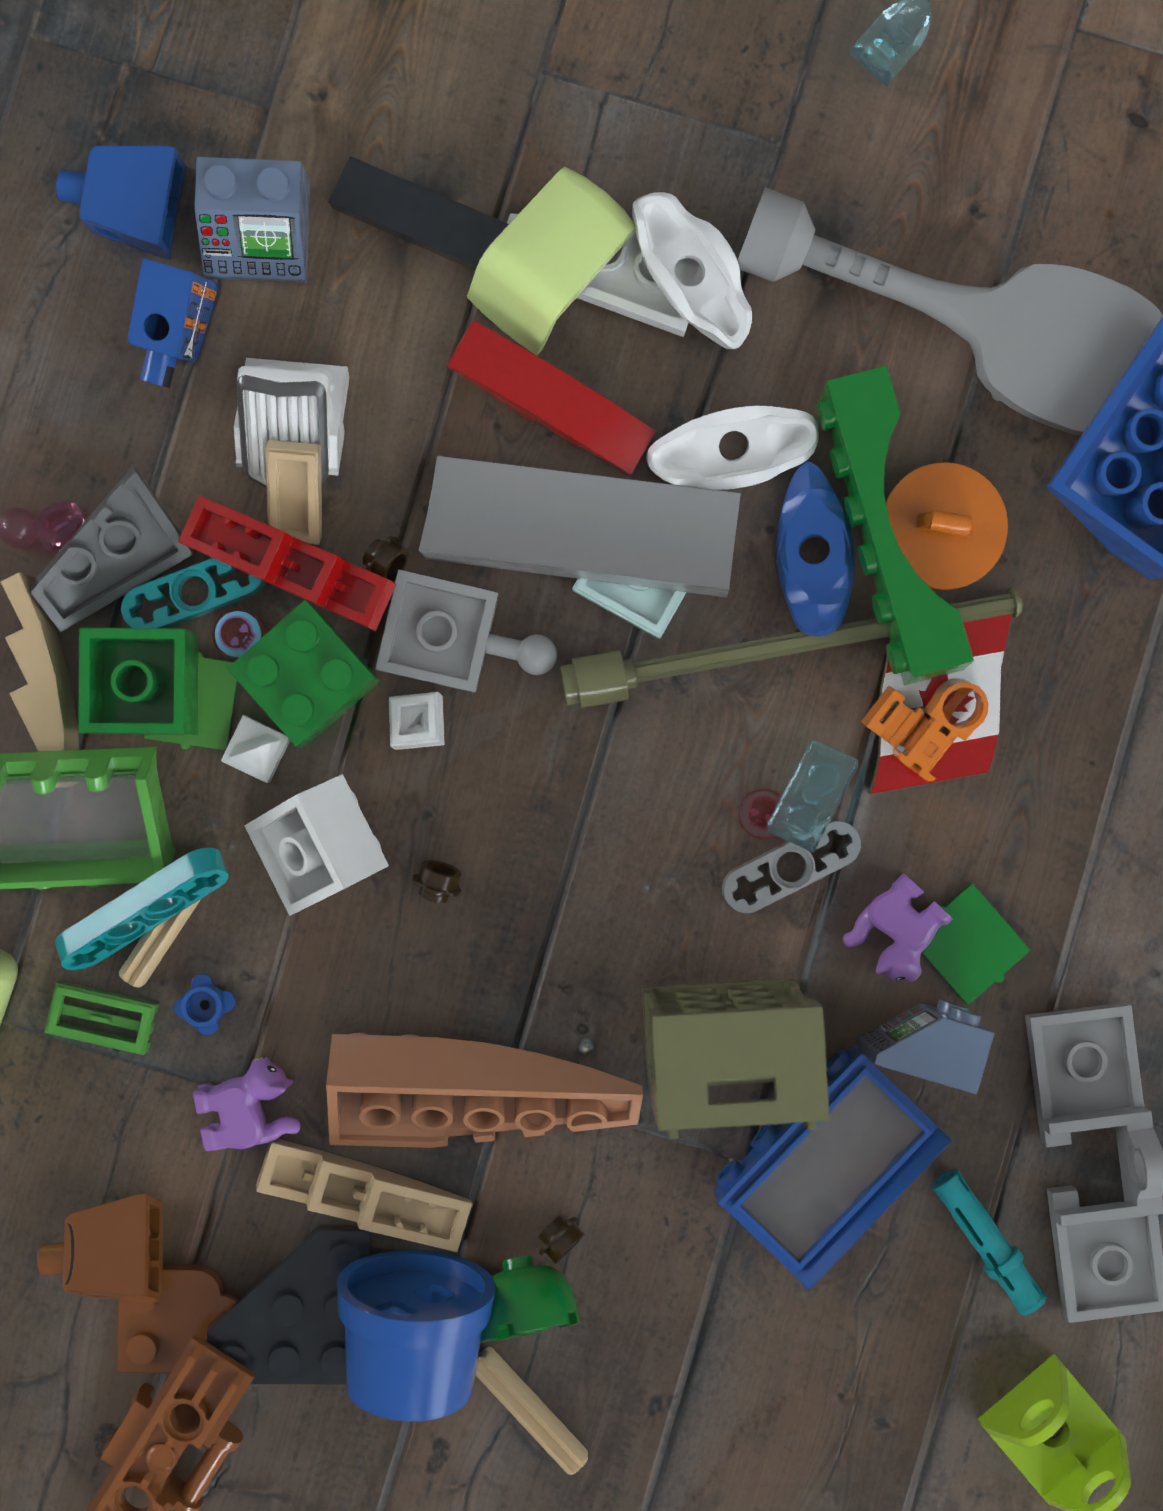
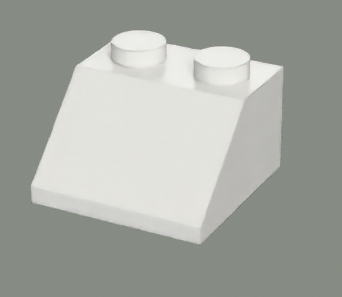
[244,774,389,916]

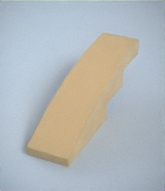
[1,573,80,786]
[256,1139,472,1252]

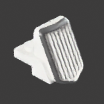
[234,358,350,488]

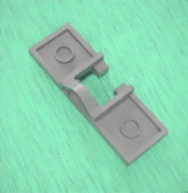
[1025,1002,1163,1323]

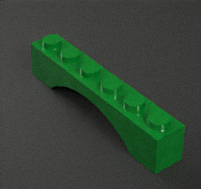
[816,365,974,686]

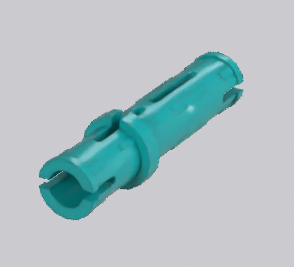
[931,1168,1047,1316]

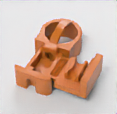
[861,678,989,781]

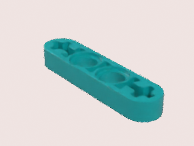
[55,848,229,970]

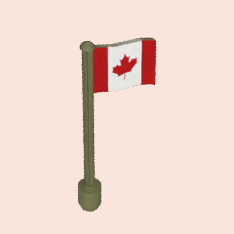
[560,588,1023,794]

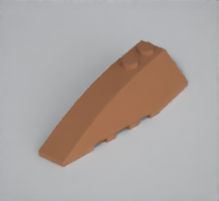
[326,1033,643,1148]

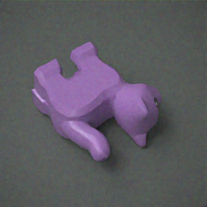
[843,873,953,982]
[193,1057,300,1151]

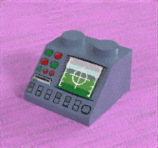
[195,157,311,283]
[856,999,995,1095]

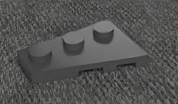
[30,465,193,632]

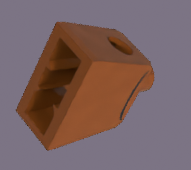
[37,1193,163,1303]

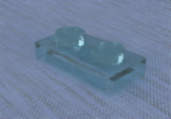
[767,740,858,853]

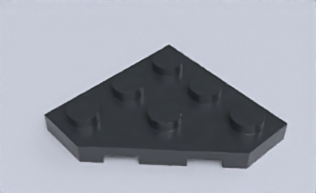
[206,1225,371,1385]

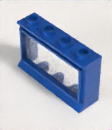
[713,1045,952,1291]

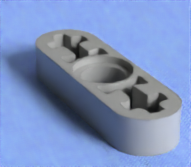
[722,820,861,913]

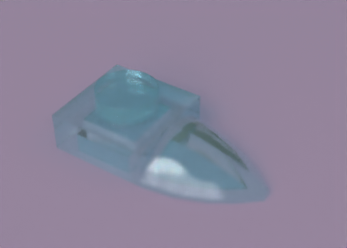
[849,0,931,87]

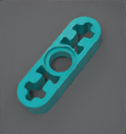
[121,558,266,629]

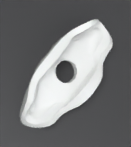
[632,192,752,349]
[646,406,819,490]

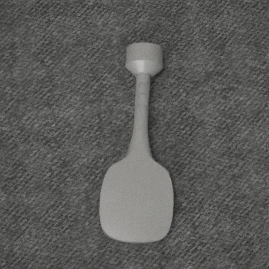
[738,187,1163,436]

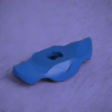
[775,461,855,636]

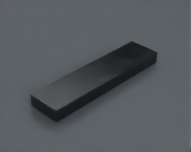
[328,156,509,271]

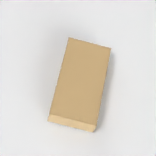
[265,440,322,545]

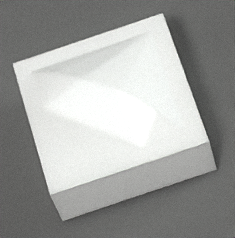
[389,692,445,750]
[221,715,290,783]

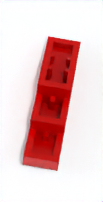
[446,321,656,475]
[178,495,397,631]

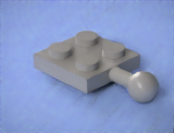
[375,569,557,693]

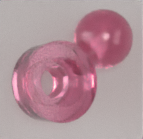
[0,501,87,554]

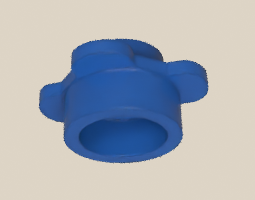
[174,974,236,1035]

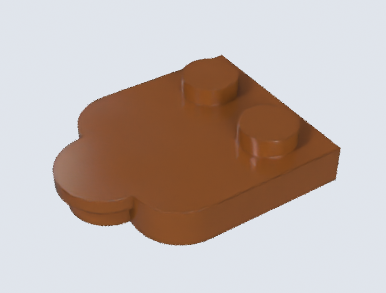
[117,1264,238,1373]

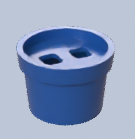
[337,1250,496,1421]

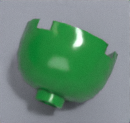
[479,1255,580,1343]

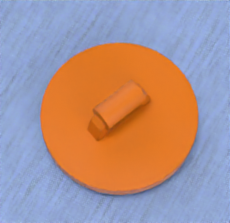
[885,463,1008,590]

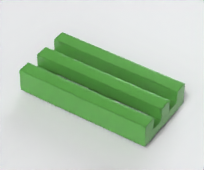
[44,981,160,1055]

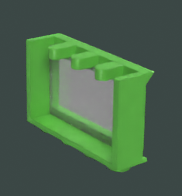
[0,746,176,890]

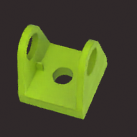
[978,1354,1131,1511]

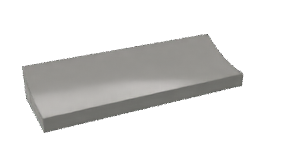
[419,456,741,597]

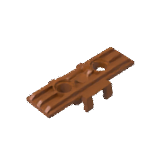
[86,1335,256,1511]

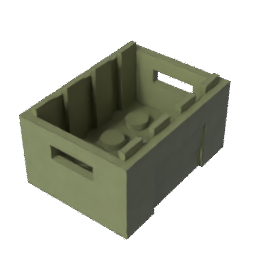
[642,978,829,1139]

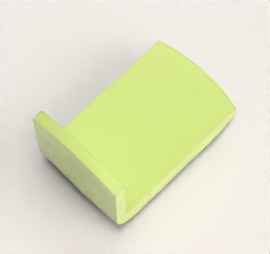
[467,167,635,356]

